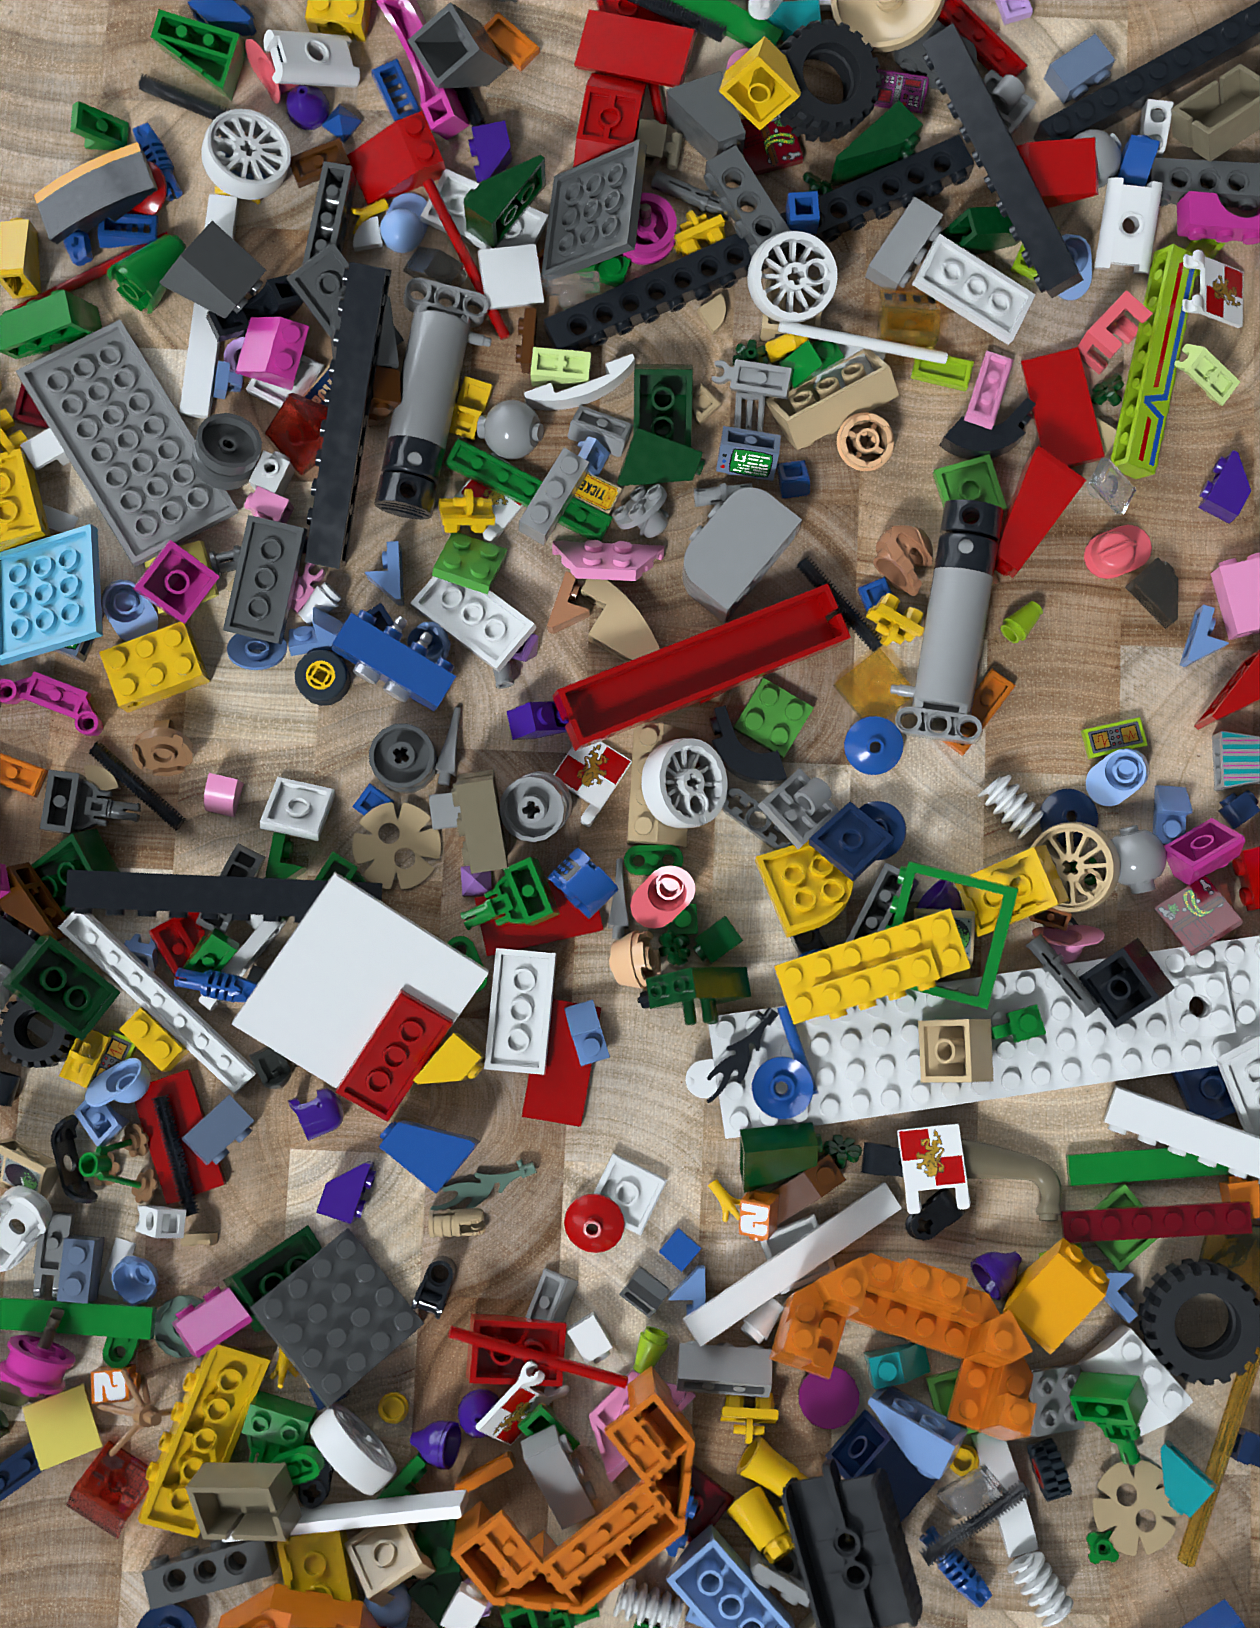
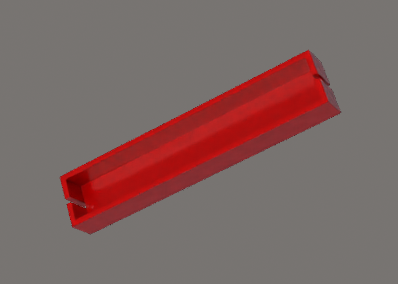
[552,583,851,751]

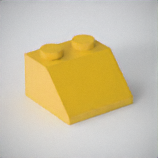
[719,36,801,130]
[413,1033,485,1084]

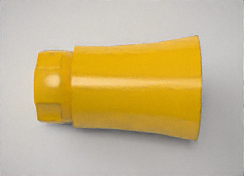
[736,1436,808,1498]
[727,1486,795,1565]

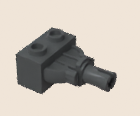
[40,769,141,835]

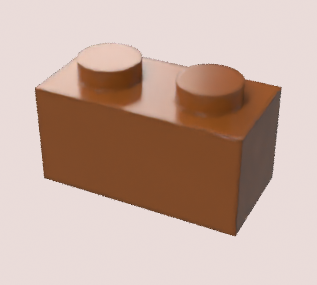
[1029,908,1072,931]

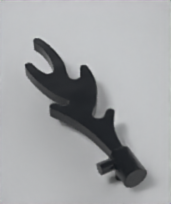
[707,1007,779,1103]

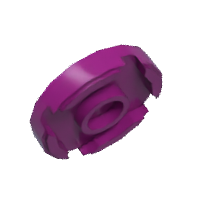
[798,1365,859,1429]

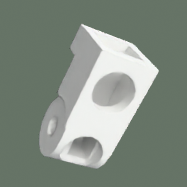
[1139,99,1174,158]
[135,1205,186,1238]

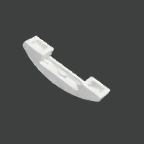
[524,354,635,410]
[971,1432,1038,1558]

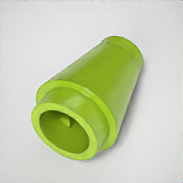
[1000,601,1043,643]
[633,1326,669,1374]

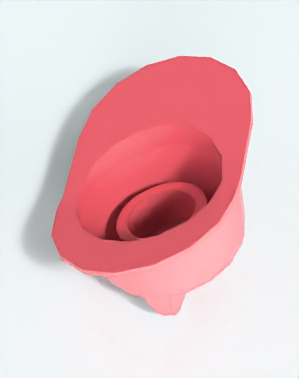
[245,38,298,104]
[1084,525,1152,579]
[630,865,696,929]

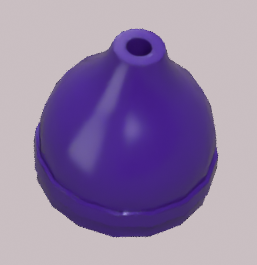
[286,85,330,130]
[916,879,963,911]
[971,1251,1022,1300]
[458,1389,500,1438]
[410,1421,461,1470]

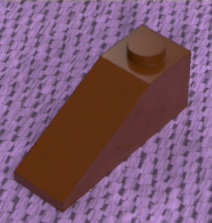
[0,862,68,941]
[768,1153,846,1225]

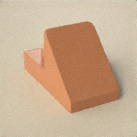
[547,571,590,634]

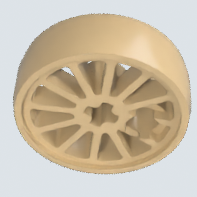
[1031,822,1120,913]

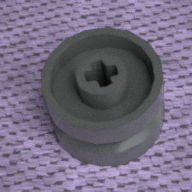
[191,413,262,490]
[369,723,438,794]

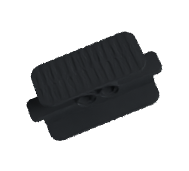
[782,1458,923,1628]

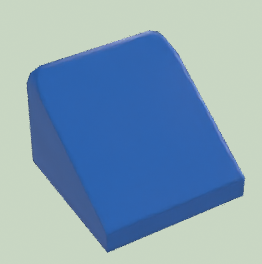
[776,460,810,499]

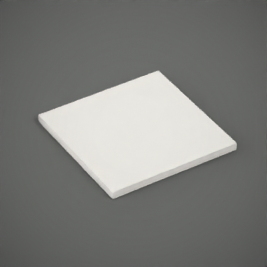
[232,872,489,1088]

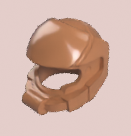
[873,525,933,596]

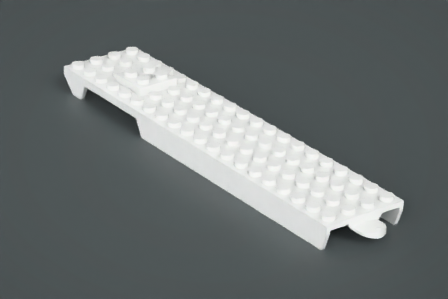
[685,936,1260,1139]

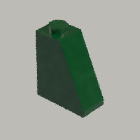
[940,206,1020,255]
[616,427,706,486]
[739,1122,823,1193]

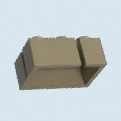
[1171,64,1260,162]
[452,769,508,874]
[186,1463,302,1541]

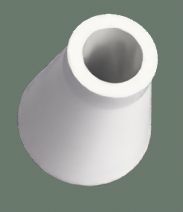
[298,582,342,625]
[740,1298,783,1344]

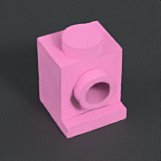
[244,486,294,524]

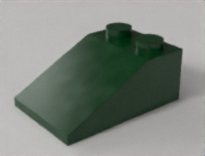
[830,101,923,187]
[463,155,545,248]
[633,364,693,447]
[31,828,120,916]
[1,935,121,1041]
[223,1225,323,1332]

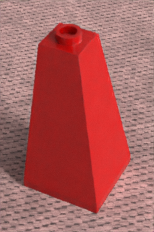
[995,445,1087,578]

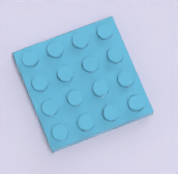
[0,524,103,666]

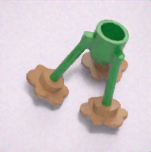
[79,1123,158,1204]

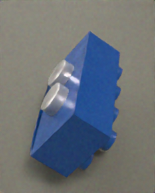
[332,610,456,712]

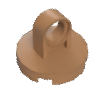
[132,719,193,776]

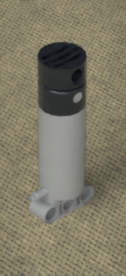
[374,278,492,520]
[890,499,1004,744]

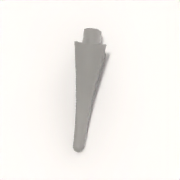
[435,707,461,786]
[608,858,629,940]

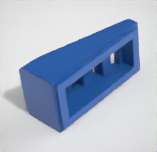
[371,59,421,122]
[98,214,159,248]

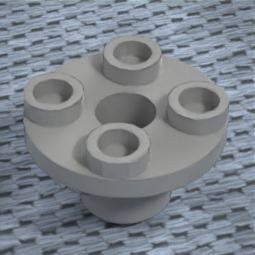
[612,484,669,538]

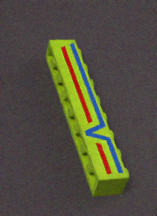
[1109,244,1198,479]

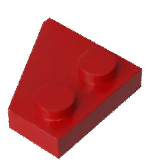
[148,912,205,979]

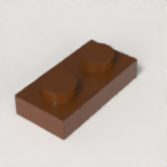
[290,138,351,188]
[516,307,538,374]

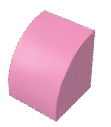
[204,773,244,818]

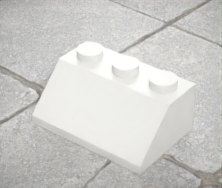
[1077,1323,1194,1437]

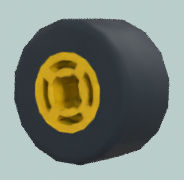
[294,650,351,706]

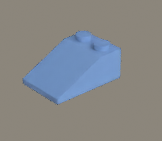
[868,1386,968,1480]

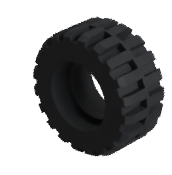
[779,19,881,143]
[1138,1258,1260,1385]

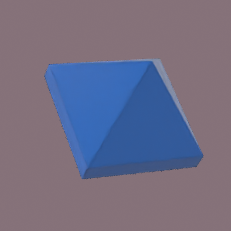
[322,104,362,143]

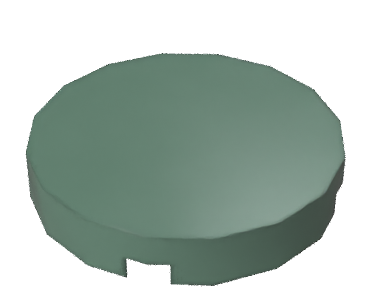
[154,1295,204,1358]

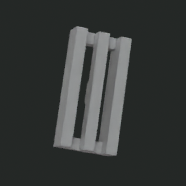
[734,392,765,432]

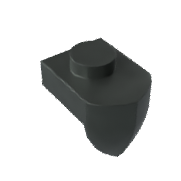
[249,1046,292,1089]

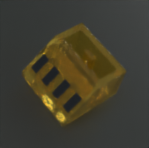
[877,290,941,350]

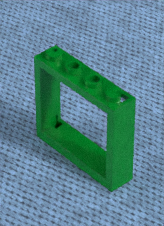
[885,861,1018,1010]

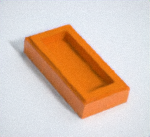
[484,12,540,72]
[454,1451,516,1493]

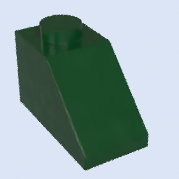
[693,916,743,964]

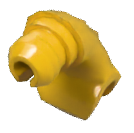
[765,333,809,363]

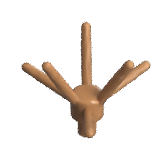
[98,1369,172,1456]

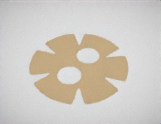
[352,802,441,890]
[1093,1460,1179,1556]

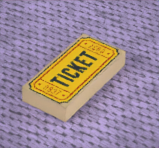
[574,472,622,515]

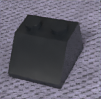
[1078,938,1175,1028]

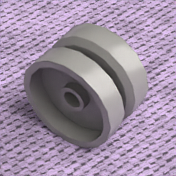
[499,771,572,842]

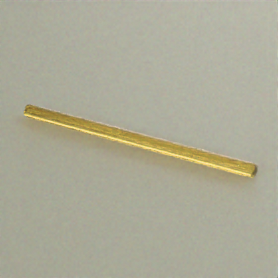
[1177,1347,1260,1568]

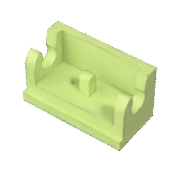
[1174,344,1240,406]
[530,347,591,389]

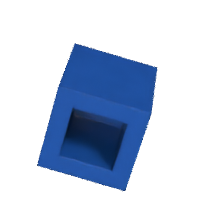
[786,191,820,234]

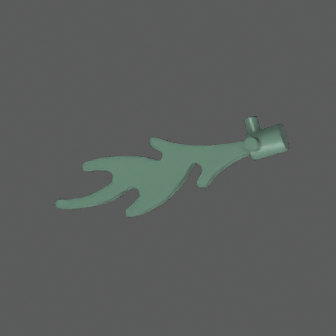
[430,1159,537,1211]

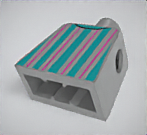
[1212,731,1260,791]

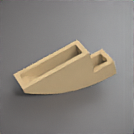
[581,579,660,662]

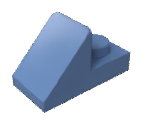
[365,541,404,606]
[1179,605,1229,667]
[288,607,344,656]
[1153,785,1193,845]
[564,999,610,1066]
[74,1100,130,1146]
[668,1265,705,1316]
[1103,1269,1138,1323]

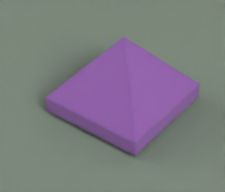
[511,633,539,662]
[461,866,492,896]

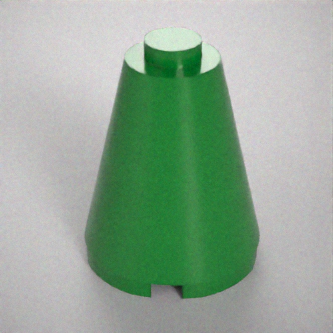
[107,234,186,314]

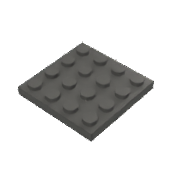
[541,139,647,282]
[250,1228,424,1408]

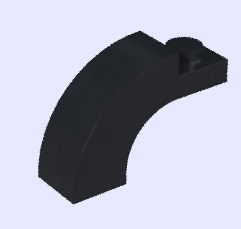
[206,274,303,342]
[939,397,1036,460]
[710,705,787,785]

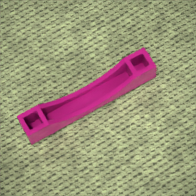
[377,0,470,140]

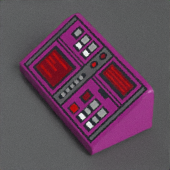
[874,69,929,114]

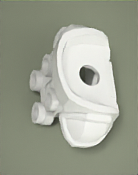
[0,1185,52,1272]

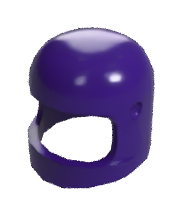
[288,1088,344,1141]

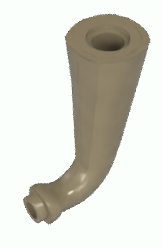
[961,1138,1061,1221]

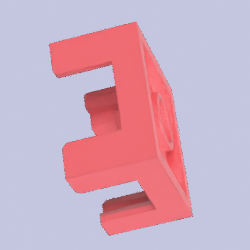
[1077,290,1153,375]

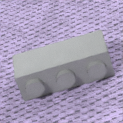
[865,197,944,295]
[519,448,589,546]
[677,1341,772,1398]
[520,1425,597,1530]

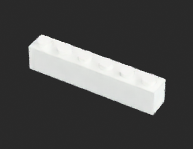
[1103,1085,1260,1184]

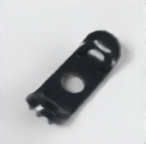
[51,1115,98,1204]

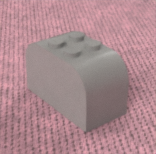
[682,488,802,623]

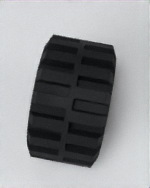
[0,997,76,1068]

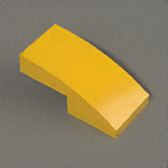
[449,376,494,440]

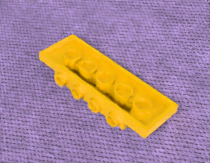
[774,908,971,1024]
[137,1342,270,1538]

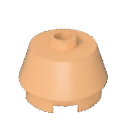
[837,412,894,471]
[609,930,661,990]

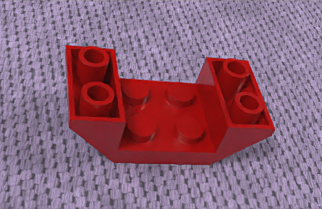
[573,73,647,168]

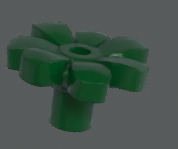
[803,171,833,196]
[732,340,769,365]
[1091,373,1124,407]
[658,930,691,967]
[823,1135,862,1169]

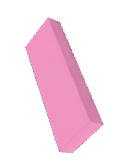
[964,351,1014,429]

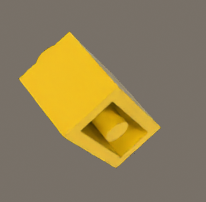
[119,1007,190,1072]

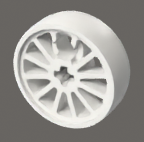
[201,109,291,200]
[747,231,837,323]
[641,738,728,828]
[310,1404,397,1495]

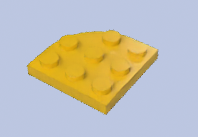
[755,840,854,938]

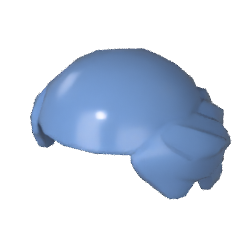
[407,622,451,663]
[111,1256,159,1305]

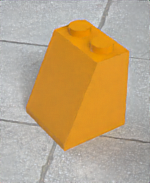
[1003,1237,1110,1354]

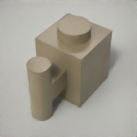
[635,118,683,170]

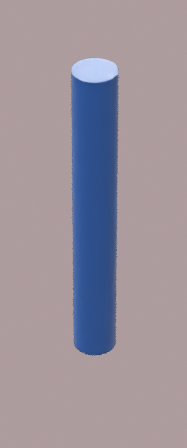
[777,1005,819,1095]

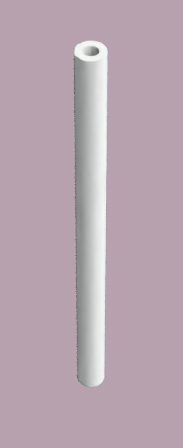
[778,320,948,364]

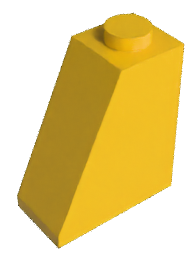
[0,217,41,299]

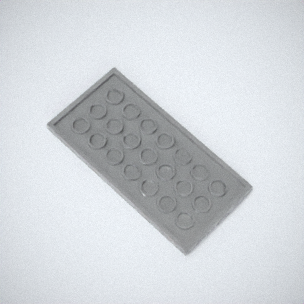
[16,320,238,568]

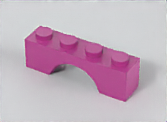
[1177,191,1260,245]

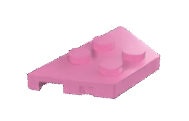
[552,540,664,581]
[588,1370,696,1482]

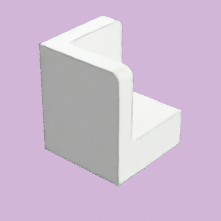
[20,428,70,470]

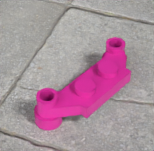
[0,671,103,736]

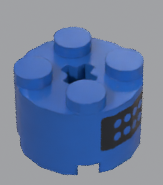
[547,847,619,919]

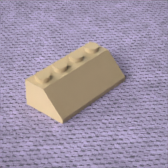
[765,349,899,450]
[627,723,693,848]

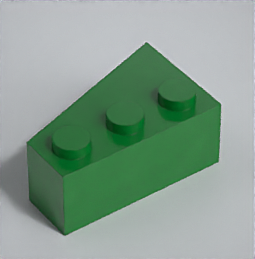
[150,9,246,101]
[0,290,102,359]

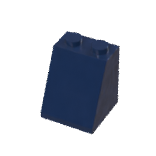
[825,1409,938,1522]

